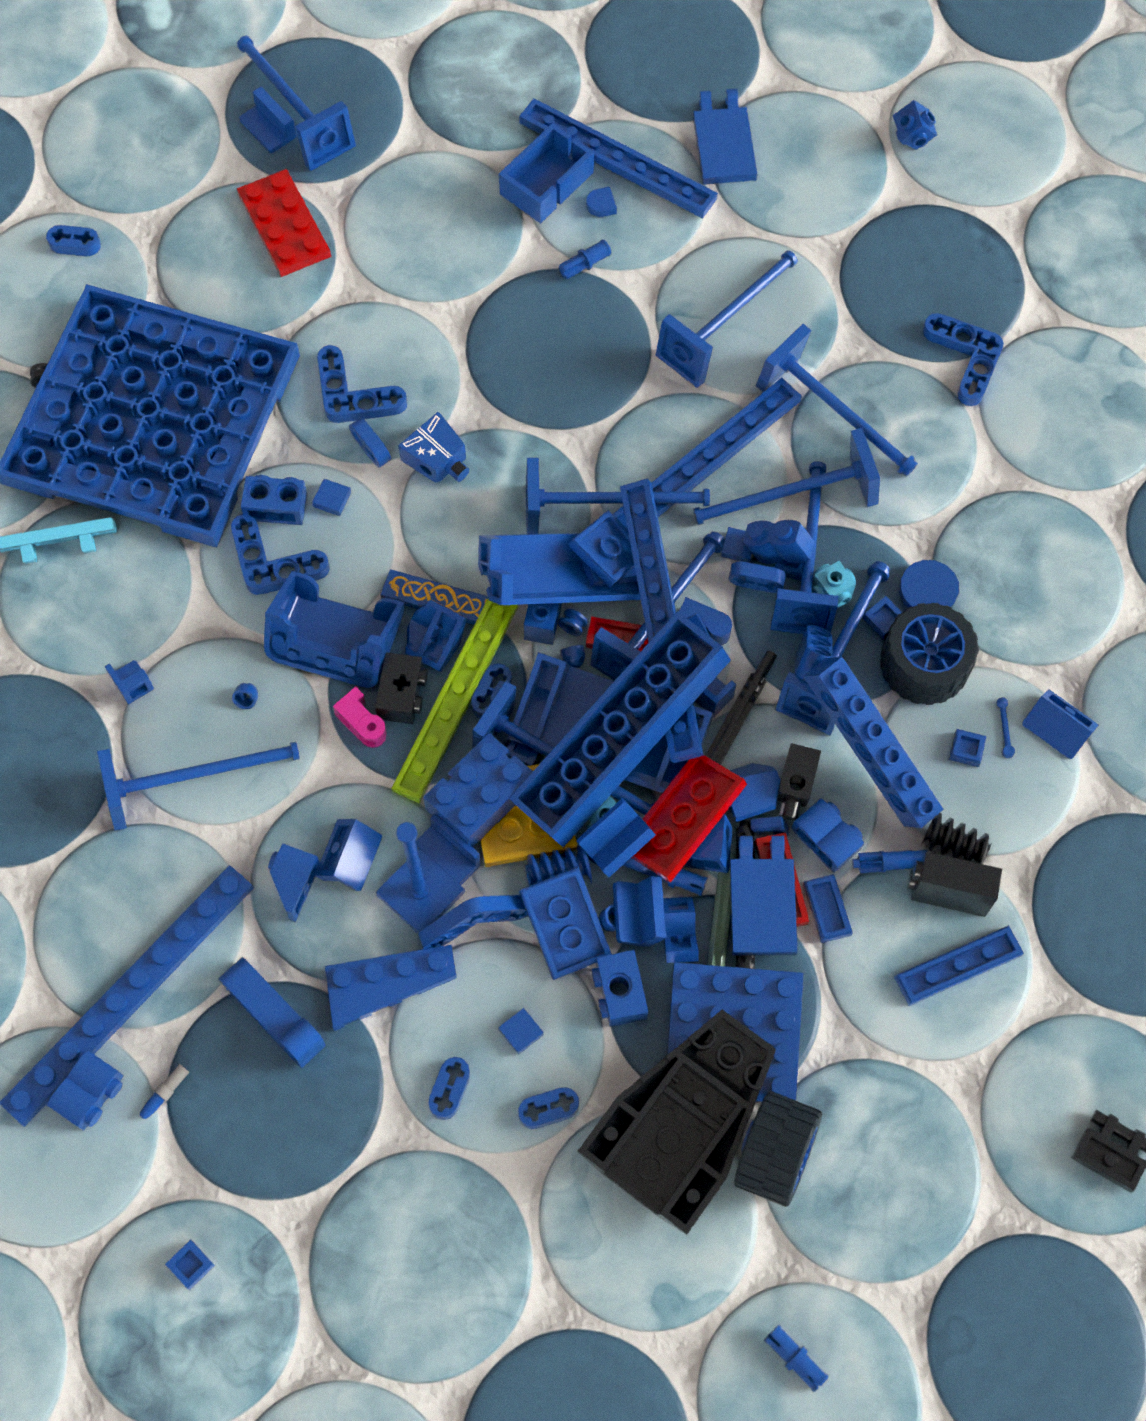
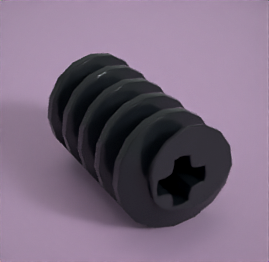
[921,813,992,864]

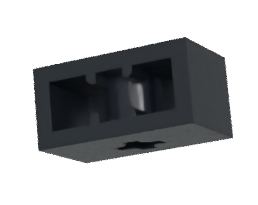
[375,652,428,724]

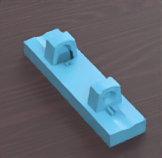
[0,517,118,564]

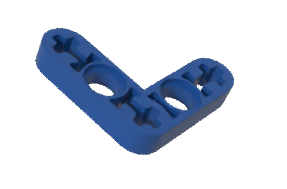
[923,313,1004,406]
[317,345,407,423]
[231,514,330,595]
[418,895,528,949]

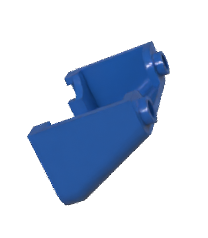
[264,571,405,688]

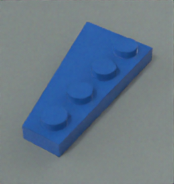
[325,945,457,1031]

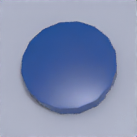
[899,560,959,608]

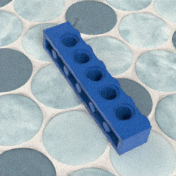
[803,657,944,828]

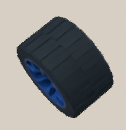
[880,603,979,705]
[734,1091,822,1207]

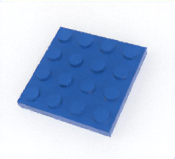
[667,962,804,1102]

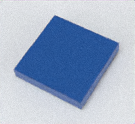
[568,510,635,588]

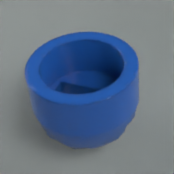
[560,645,585,668]
[232,683,258,709]
[598,904,616,932]

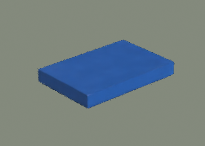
[518,866,612,980]

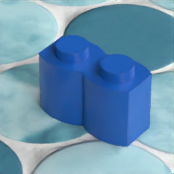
[743,520,815,564]
[791,798,864,873]
[47,1050,124,1131]

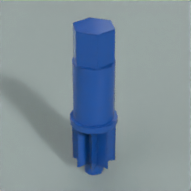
[852,850,928,873]

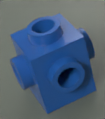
[893,100,937,150]

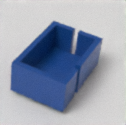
[499,123,594,224]
[423,733,533,847]

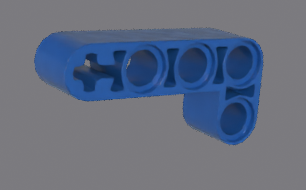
[218,957,326,1068]

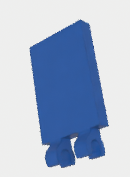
[693,88,757,185]
[730,836,798,955]

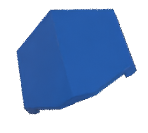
[405,600,467,672]
[729,763,781,822]

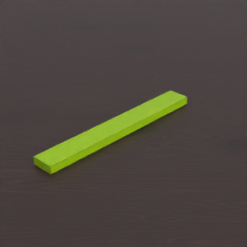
[391,599,520,804]

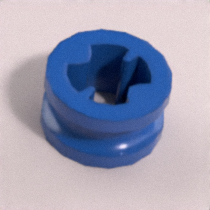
[558,608,588,636]

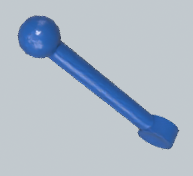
[996,697,1015,758]

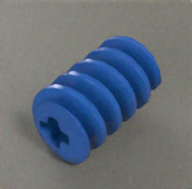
[524,845,592,886]

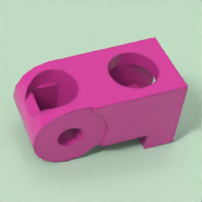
[333,686,387,748]

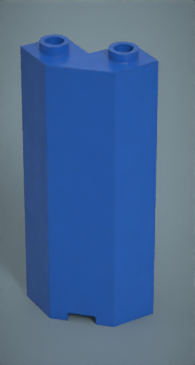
[478,533,641,605]

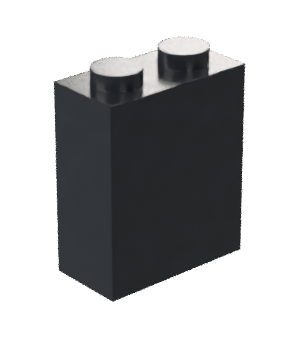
[907,852,1003,917]

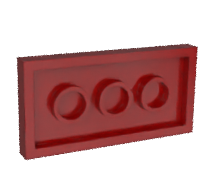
[237,169,332,277]
[631,755,747,883]

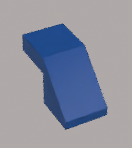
[663,897,699,963]

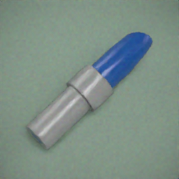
[140,1064,189,1119]

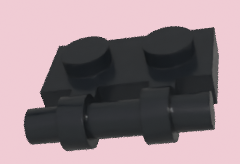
[1071,1109,1146,1193]

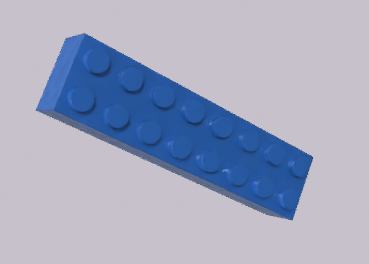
[509,611,731,847]

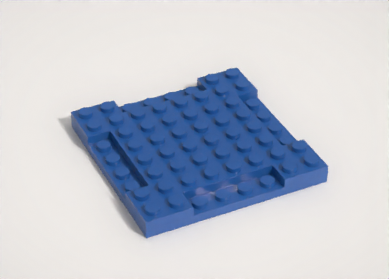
[0,284,300,548]

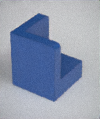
[104,660,154,705]
[695,677,737,717]

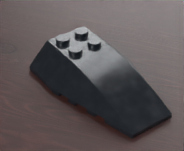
[577,1009,776,1235]

